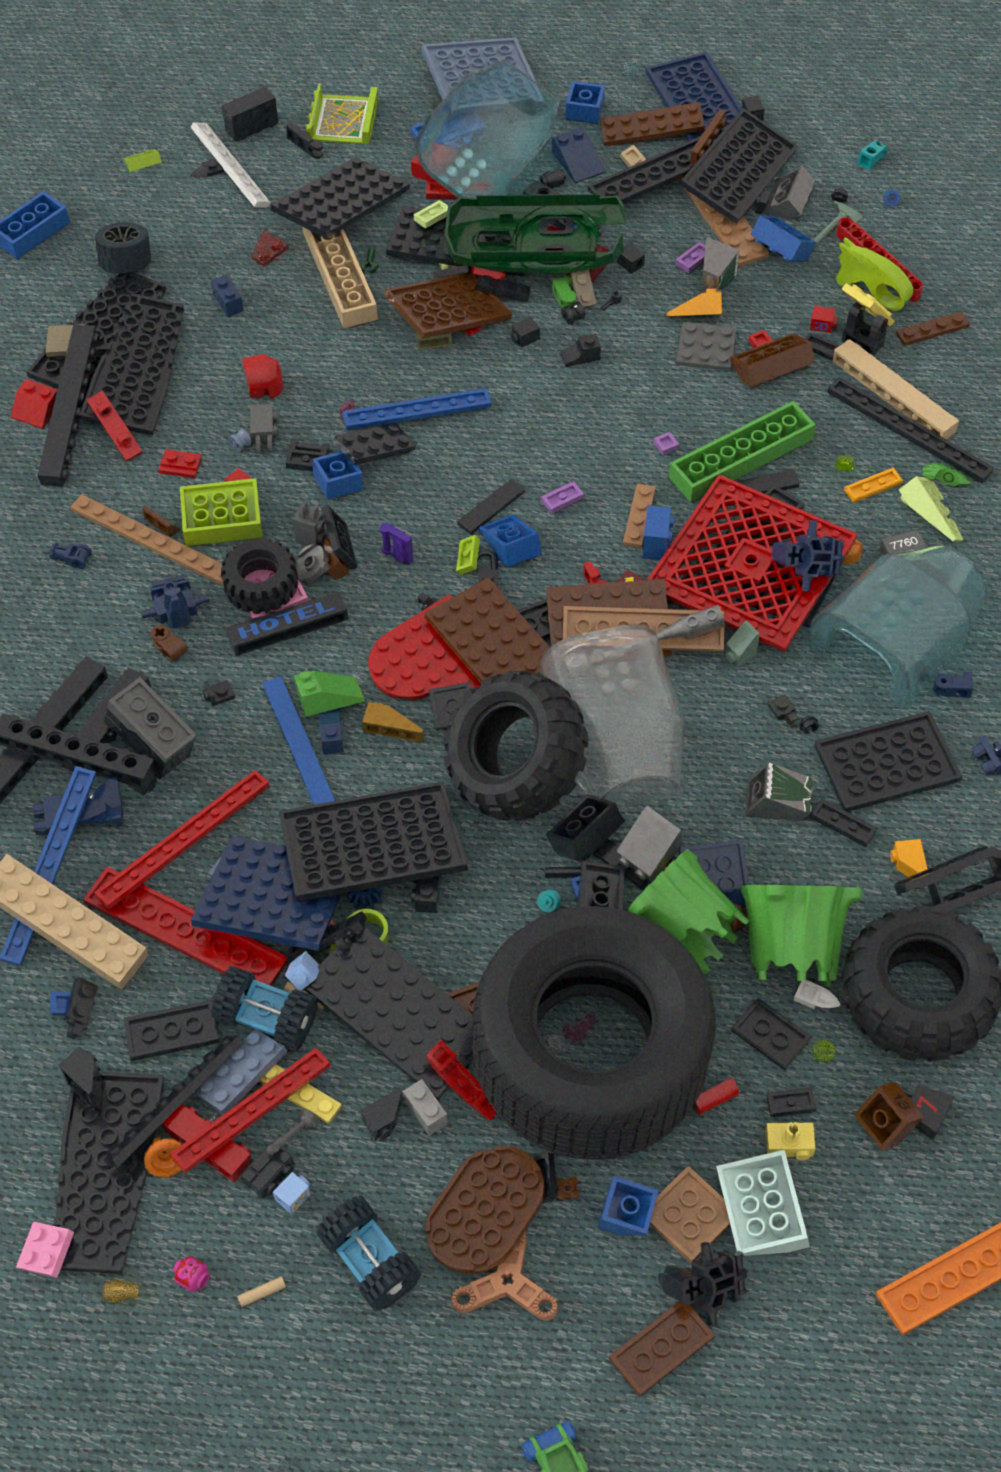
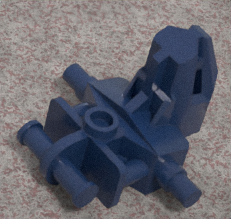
[771,521,844,591]
[141,574,210,629]

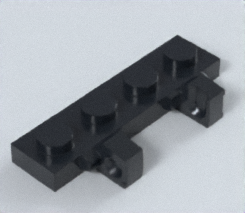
[286,911,367,963]

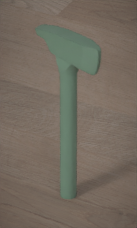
[813,201,863,248]

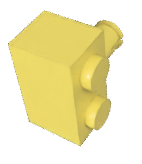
[765,1122,815,1160]

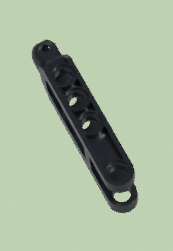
[894,845,1001,913]

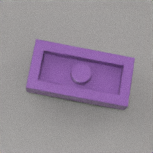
[675,242,705,273]
[541,481,584,514]

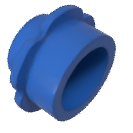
[883,190,901,206]

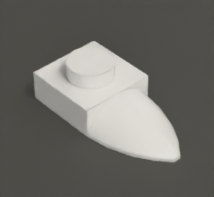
[794,980,840,1009]

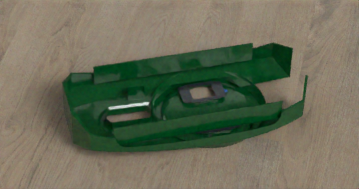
[445,194,626,275]

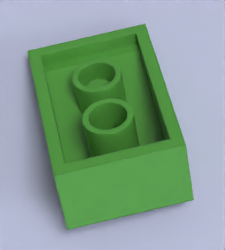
[294,671,365,717]

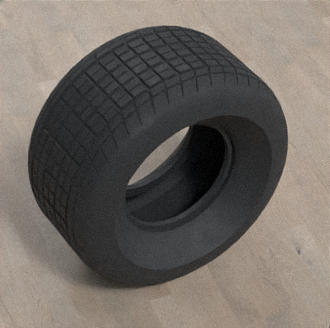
[473,906,716,1160]

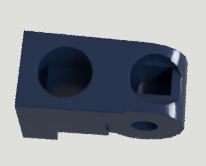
[933,672,973,698]

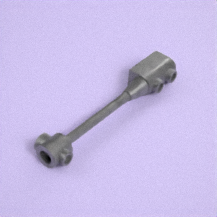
[565,605,726,678]

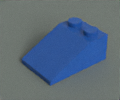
[479,514,542,567]

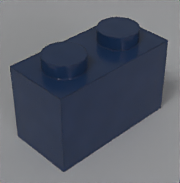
[211,274,244,317]

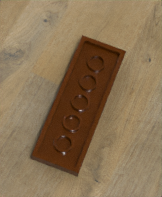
[600,102,705,146]

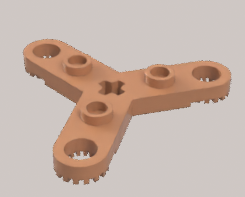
[452,1231,558,1321]

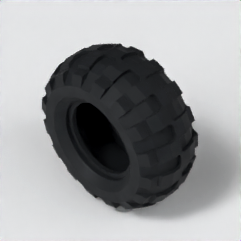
[443,671,589,821]
[841,906,1001,1062]

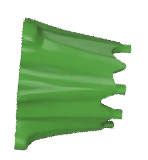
[628,849,750,973]
[741,885,862,987]

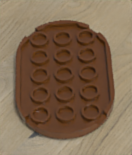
[426,1146,545,1274]

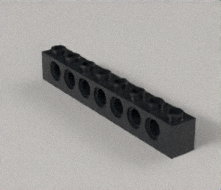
[0,713,157,790]

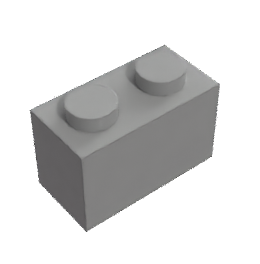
[403,1079,448,1136]

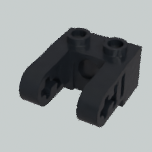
[842,302,888,356]

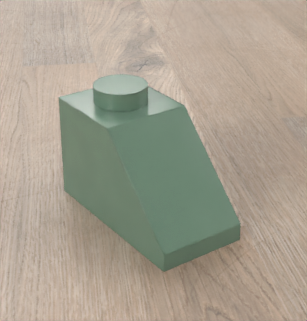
[725,620,760,667]

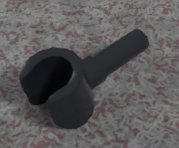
[600,290,622,311]

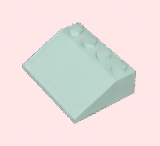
[716,1150,810,1256]

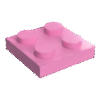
[16,1222,74,1278]

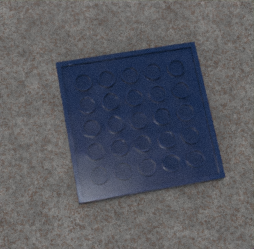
[191,836,342,951]

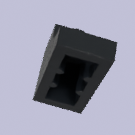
[561,333,601,367]

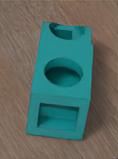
[857,140,888,171]

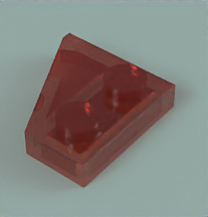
[251,229,289,267]

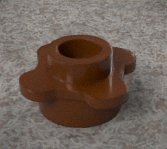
[556,1177,580,1200]

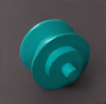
[537,890,561,912]

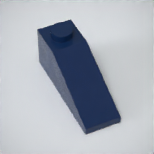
[319,708,344,754]

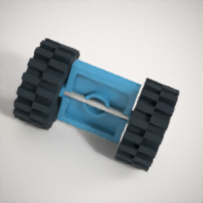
[211,966,318,1050]
[316,1196,422,1311]

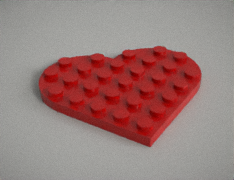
[368,594,481,701]

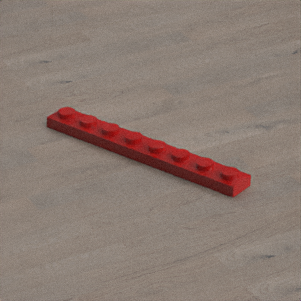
[170,1048,330,1174]

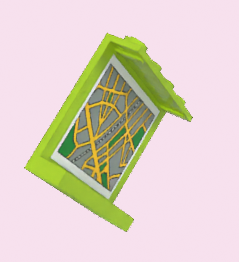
[306,84,378,144]

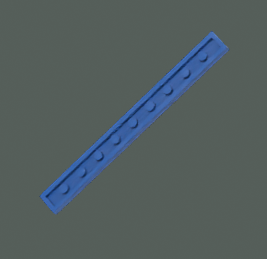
[0,766,96,967]

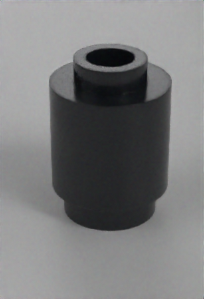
[540,168,566,189]

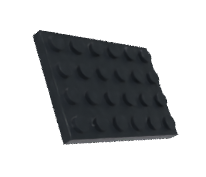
[814,711,962,812]

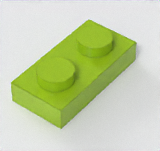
[456,535,480,575]

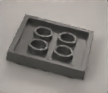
[676,322,736,371]

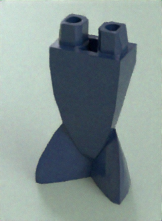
[33,778,124,835]

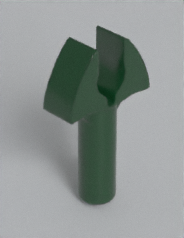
[359,247,379,274]

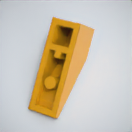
[666,289,722,316]

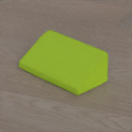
[124,149,162,172]

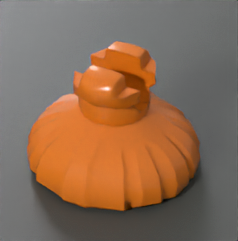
[144,1137,182,1177]

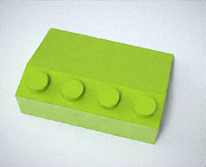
[180,478,263,546]

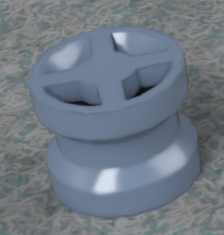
[229,429,252,452]

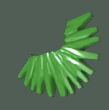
[922,463,971,486]

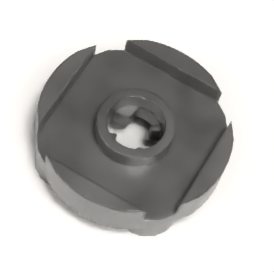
[296,544,330,584]

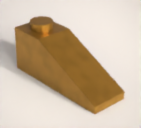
[362,702,424,743]

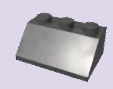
[763,166,815,220]

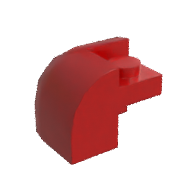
[242,354,284,399]

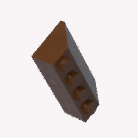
[730,333,815,387]

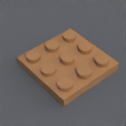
[650,1166,731,1264]

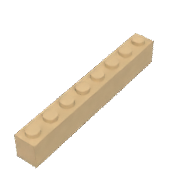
[833,339,959,439]

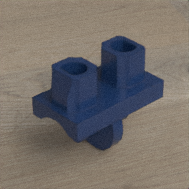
[971,735,1001,776]

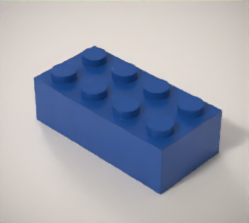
[0,191,70,259]

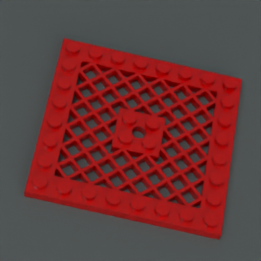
[647,475,858,652]

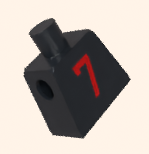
[904,1085,954,1140]

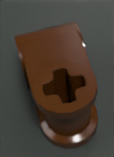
[151,625,188,663]

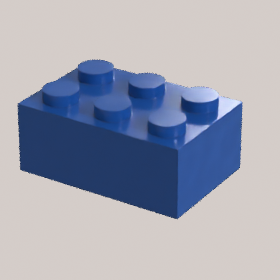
[750,215,817,263]

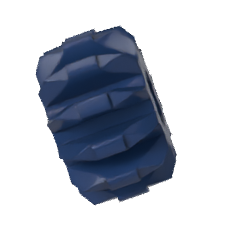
[346,887,383,909]

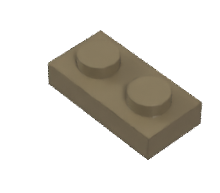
[570,270,597,307]

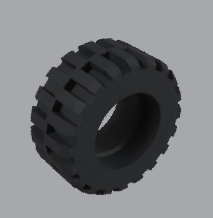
[221,538,298,614]

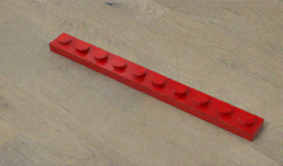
[94,770,269,910]

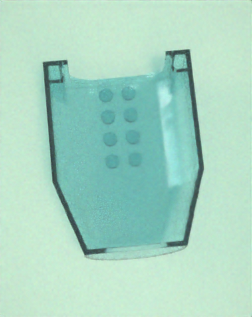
[416,59,560,198]
[809,545,987,708]

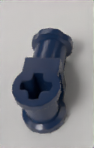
[50,543,92,569]

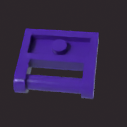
[380,523,414,565]

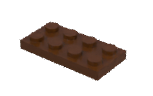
[609,1302,715,1397]

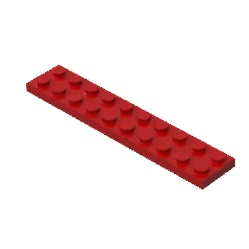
[83,867,288,986]

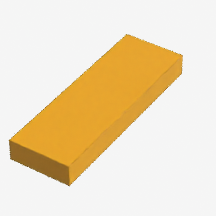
[844,468,903,503]

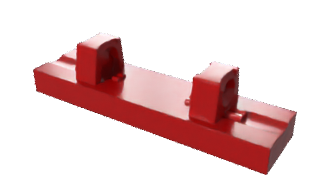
[87,390,143,462]

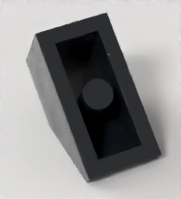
[360,1088,403,1140]

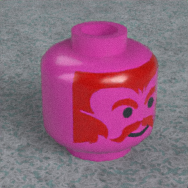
[173,1256,210,1292]

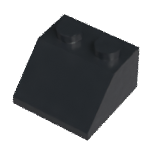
[59,1047,102,1113]

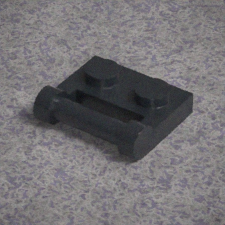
[285,440,329,471]

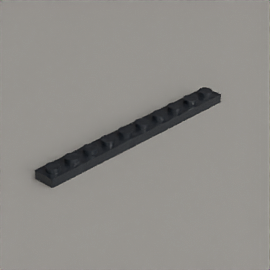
[828,377,994,483]

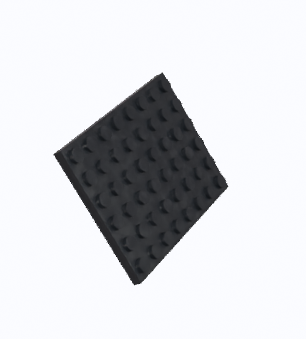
[279,782,468,902]

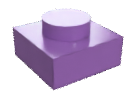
[653,432,679,456]

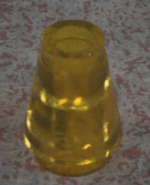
[104,1279,138,1303]

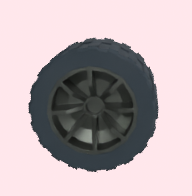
[95,222,151,274]

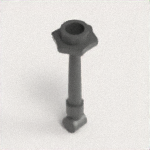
[267,1109,317,1155]

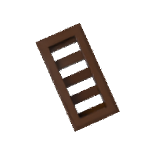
[324,538,349,579]

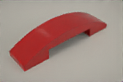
[425,1040,497,1121]

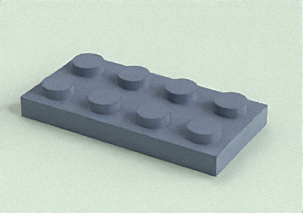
[193,1029,287,1115]

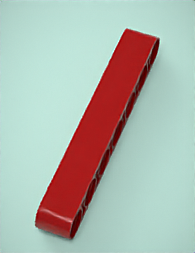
[836,217,923,302]

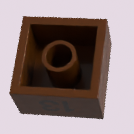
[854,1081,924,1151]

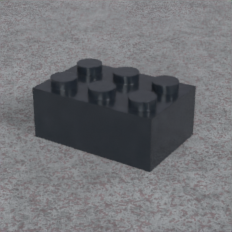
[221,86,279,142]
[546,794,625,862]

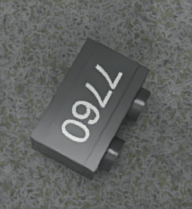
[879,530,927,567]

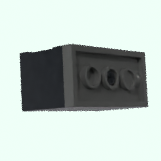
[104,677,197,779]

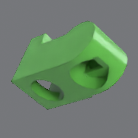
[552,276,576,308]

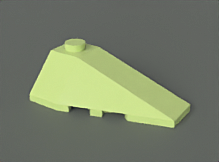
[899,476,963,542]

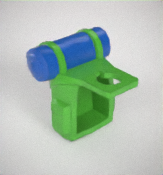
[522,1420,588,1472]

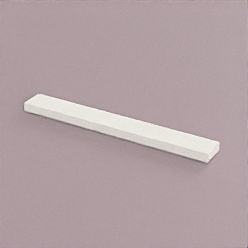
[191,122,270,208]

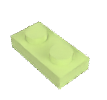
[414,200,448,228]

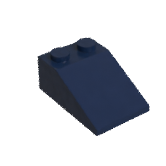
[552,127,605,183]

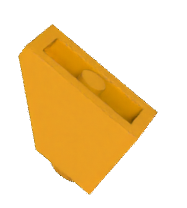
[890,839,927,877]

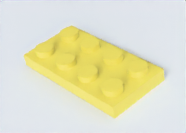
[842,283,895,326]

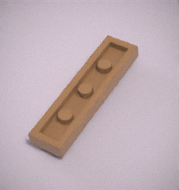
[623,484,656,549]

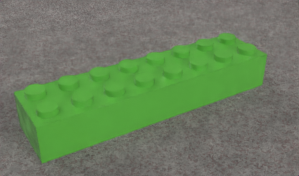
[669,401,816,502]

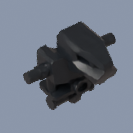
[658,1242,747,1326]

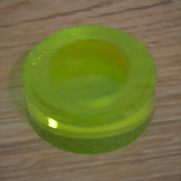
[835,455,855,471]
[812,1040,835,1062]

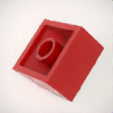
[11,379,58,429]

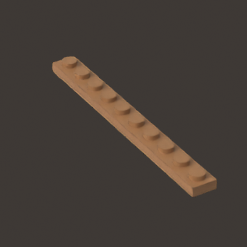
[70,494,223,586]

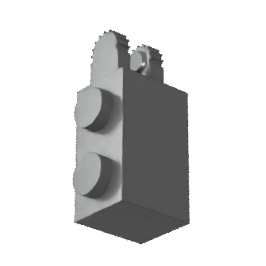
[250,404,278,452]
[293,502,327,546]

